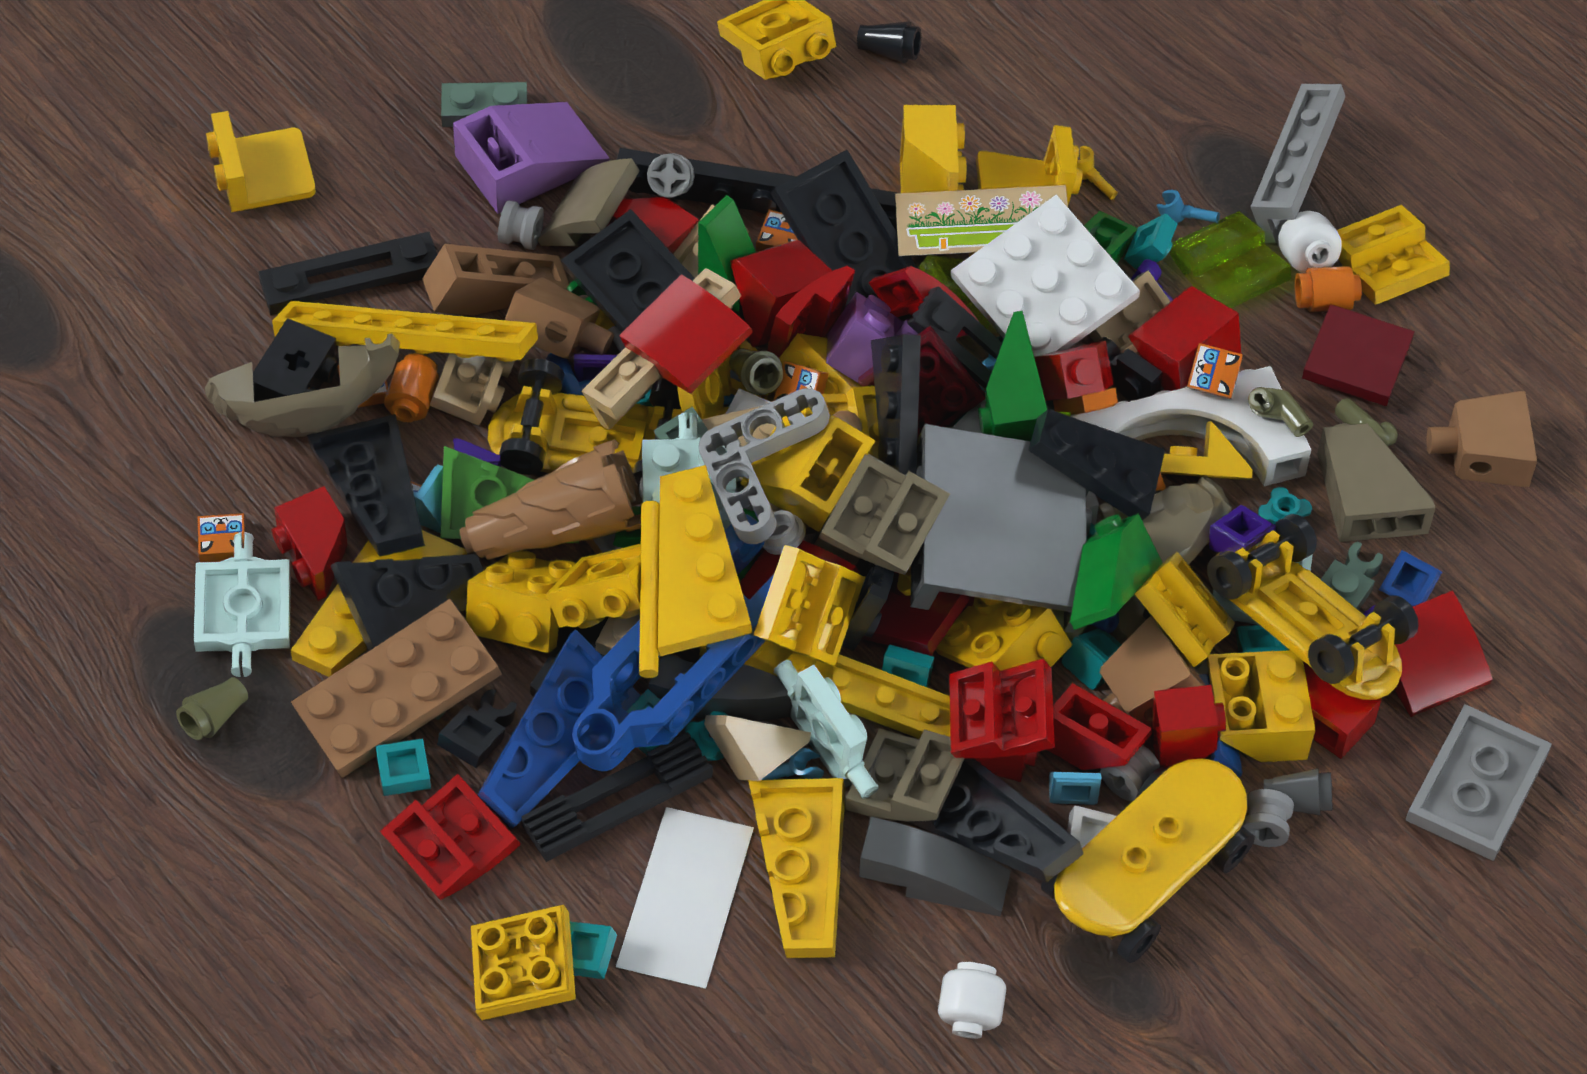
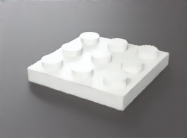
[951,195,1140,356]

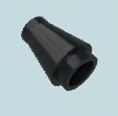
[857,21,922,63]

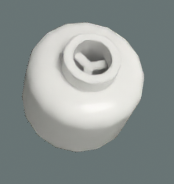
[1278,211,1342,273]
[938,962,1006,1039]

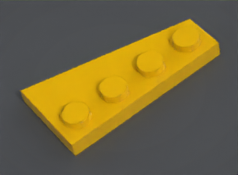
[658,465,753,657]
[291,529,467,677]
[748,778,845,958]

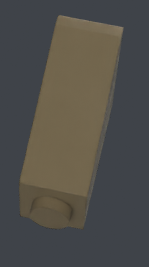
[1317,423,1435,542]

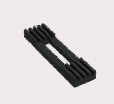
[258,231,437,316]
[907,286,1055,411]
[522,732,713,862]

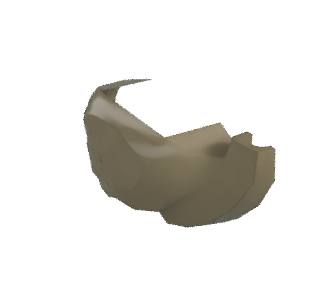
[204,334,400,438]
[1112,476,1232,643]

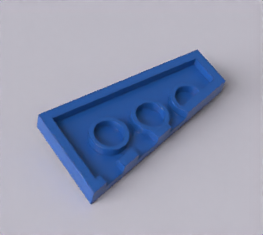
[478,630,641,829]

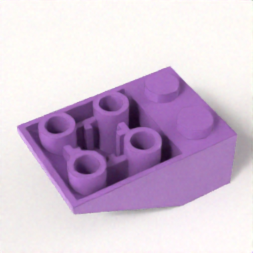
[453,102,610,214]
[826,292,918,383]

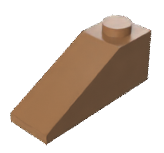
[422,244,569,316]

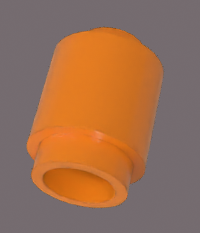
[1295,266,1362,312]
[384,353,439,422]

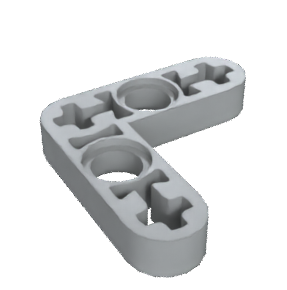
[698,388,830,544]

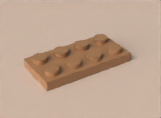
[291,599,502,778]

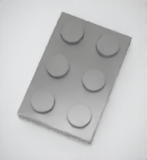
[1405,704,1552,861]

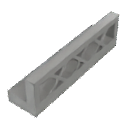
[1251,84,1346,243]

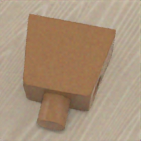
[504,277,614,359]
[1426,391,1537,487]
[1100,616,1205,728]

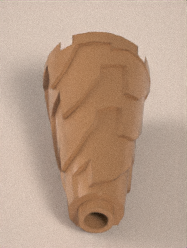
[460,439,643,560]

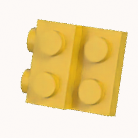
[717,0,837,80]
[546,544,641,629]

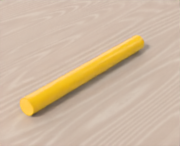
[639,501,660,678]

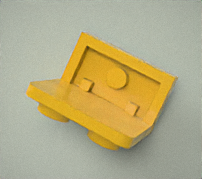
[206,111,316,212]
[976,125,1082,205]
[466,550,575,653]
[936,597,1073,671]

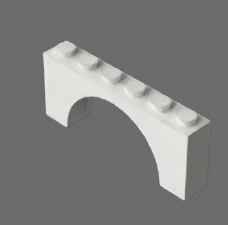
[1070,366,1311,525]

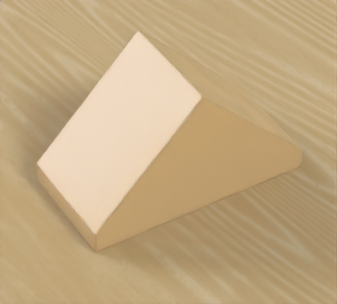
[704,715,811,781]

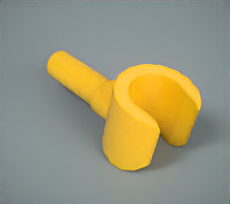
[1077,146,1118,200]

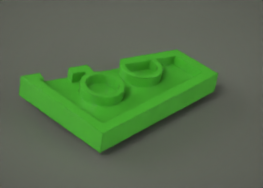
[440,446,579,543]

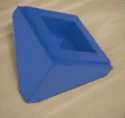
[1379,550,1443,607]

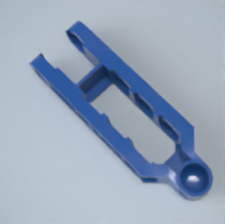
[572,514,775,772]

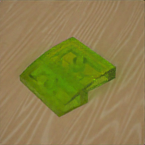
[1169,211,1292,308]

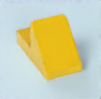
[1160,421,1253,480]

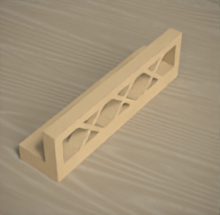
[582,268,741,430]

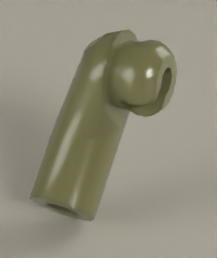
[1248,387,1313,437]
[1335,398,1398,447]

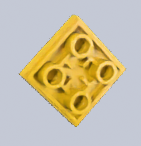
[471,904,576,1020]

